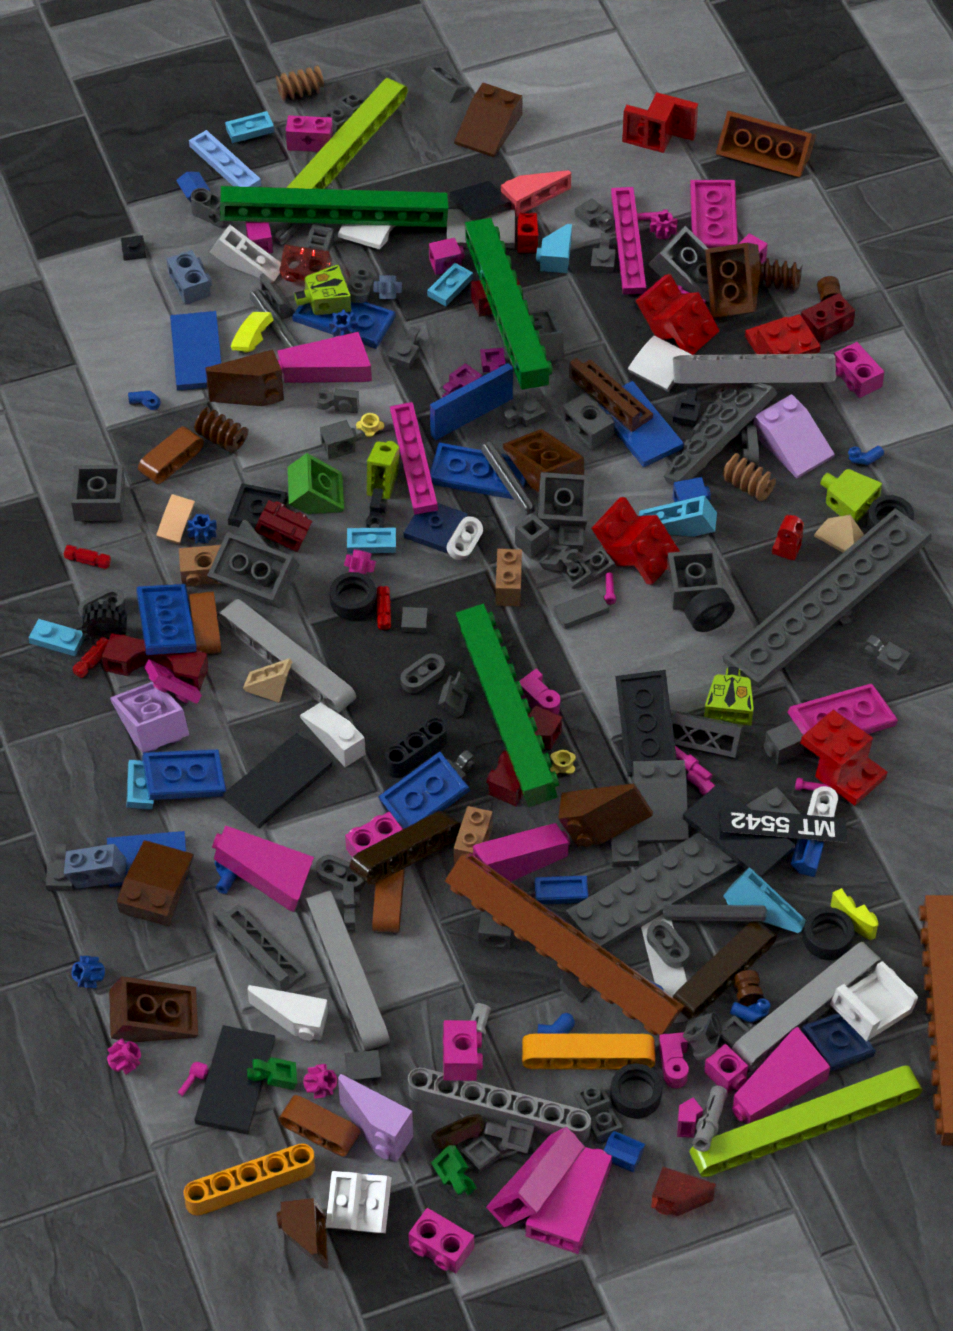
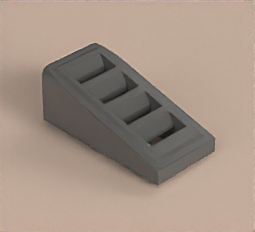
[299,225,334,272]

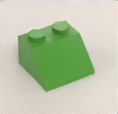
[288,453,344,514]

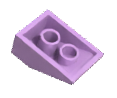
[754,394,835,478]
[110,682,189,753]
[338,1074,413,1162]

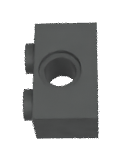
[562,393,615,450]

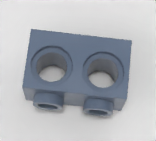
[166,250,212,305]
[64,844,127,889]

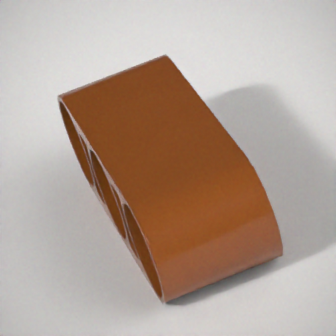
[138,426,204,484]
[189,591,222,654]
[372,868,405,933]
[278,1095,361,1157]

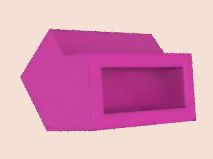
[677,1097,703,1138]

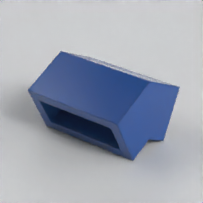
[176,172,210,202]
[791,838,824,877]
[603,1131,645,1173]

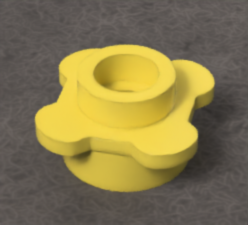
[356,413,384,437]
[550,750,576,775]

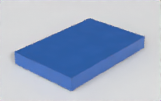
[142,749,226,800]
[378,752,470,829]
[107,831,188,887]

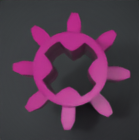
[650,211,678,239]
[344,549,376,575]
[107,1038,141,1075]
[303,1064,337,1099]

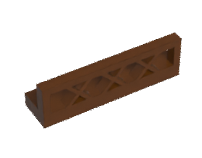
[569,358,653,432]

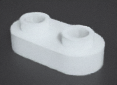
[447,517,483,560]
[807,786,838,817]

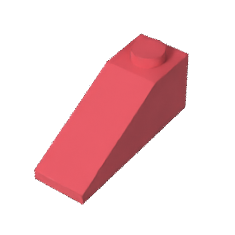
[501,170,571,217]

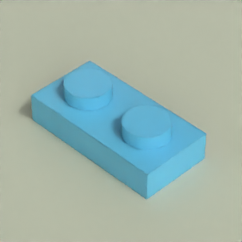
[225,111,274,143]
[427,263,473,306]
[347,528,396,554]
[29,619,85,656]
[126,760,153,810]

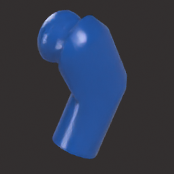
[128,390,161,410]
[848,445,884,465]
[537,1013,575,1034]

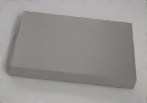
[447,209,515,248]

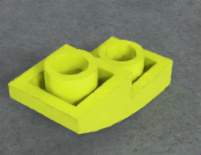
[231,312,274,353]
[831,888,879,940]

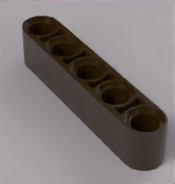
[349,811,461,884]
[673,921,777,1019]

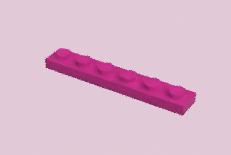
[611,187,646,295]
[390,402,438,515]

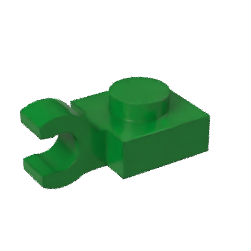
[247,1057,297,1090]
[431,1145,476,1195]

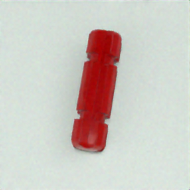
[64,545,111,569]
[376,586,391,630]
[72,637,108,678]

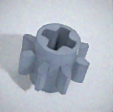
[373,275,402,299]

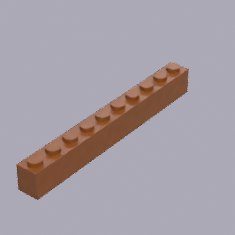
[445,853,685,1035]
[919,895,953,1146]

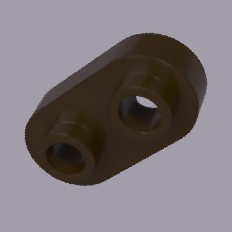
[431,1114,485,1151]

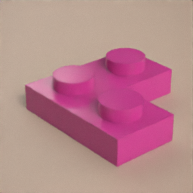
[144,659,202,704]

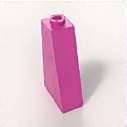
[277,332,372,383]
[473,823,570,882]
[212,825,314,912]
[732,1027,830,1124]
[486,1126,585,1228]
[525,1147,612,1254]

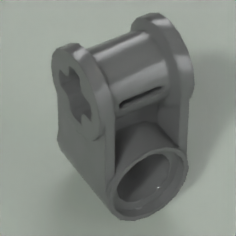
[191,188,225,227]
[683,1012,722,1060]

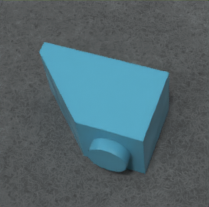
[536,224,572,273]

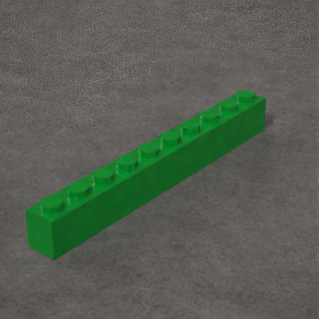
[220,186,448,227]
[465,218,552,390]
[456,603,560,808]

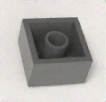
[71,465,125,521]
[667,549,724,610]

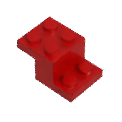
[622,92,699,153]
[635,274,720,355]
[745,314,821,354]
[591,497,680,584]
[800,709,888,806]

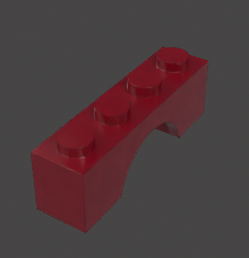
[102,633,209,691]
[486,706,562,807]

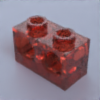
[279,244,332,282]

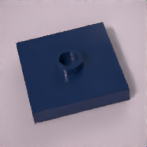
[403,503,468,554]
[801,1013,876,1072]

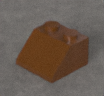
[277,1198,329,1268]

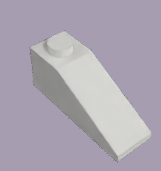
[209,225,285,281]
[300,702,365,767]
[247,985,328,1041]

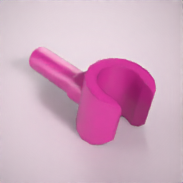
[177,1062,209,1096]

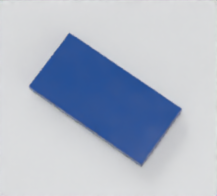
[292,302,396,349]
[170,311,221,391]
[430,363,513,440]
[597,381,684,468]
[430,443,527,500]
[136,584,196,655]

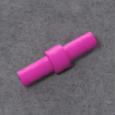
[675,746,713,781]
[686,770,716,795]

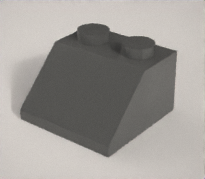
[537,472,589,531]

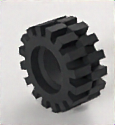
[82,601,127,641]

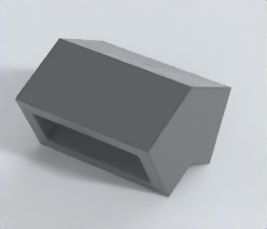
[344,1050,381,1080]

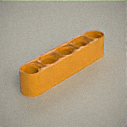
[522,1034,656,1070]
[183,1143,315,1216]

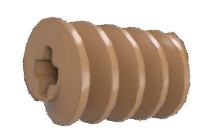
[276,65,324,101]
[723,453,776,501]

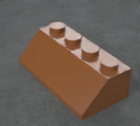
[716,110,817,177]

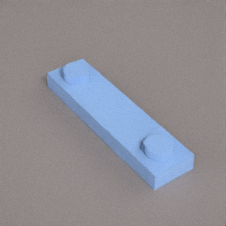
[189,130,261,187]

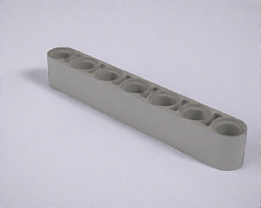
[673,354,836,383]
[217,599,356,714]
[305,891,390,1051]
[732,942,883,1071]
[408,1067,591,1143]

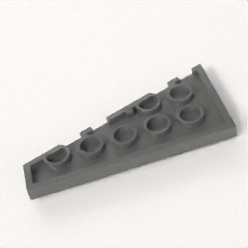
[664,383,777,485]

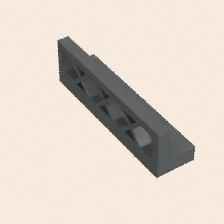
[671,710,744,758]
[213,904,306,992]

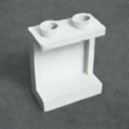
[830,962,918,1041]

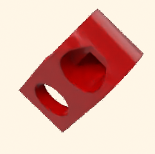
[518,213,538,253]
[772,515,804,561]

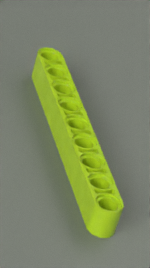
[287,78,408,189]
[689,1066,922,1177]

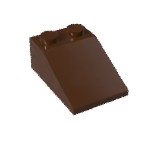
[454,82,523,158]
[705,242,760,318]
[205,349,284,406]
[503,429,584,493]
[558,783,653,847]
[117,840,194,926]
[109,976,198,1042]

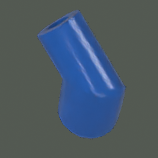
[214,860,237,894]
[729,998,770,1023]

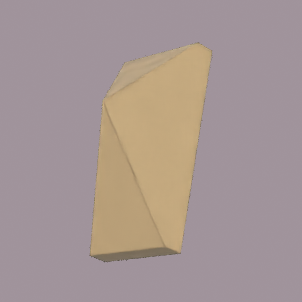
[814,515,864,553]
[243,658,292,702]

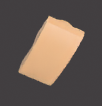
[156,494,195,545]

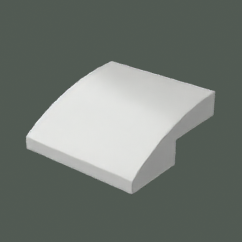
[338,224,395,249]
[628,336,692,392]
[326,1171,392,1234]

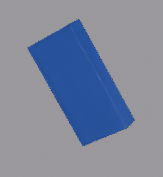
[534,876,588,904]

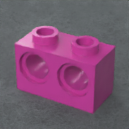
[834,342,884,398]
[345,811,403,858]
[408,1208,474,1274]

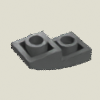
[321,92,365,132]
[560,546,617,589]
[575,1082,623,1143]

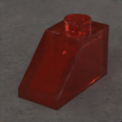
[651,1167,716,1216]

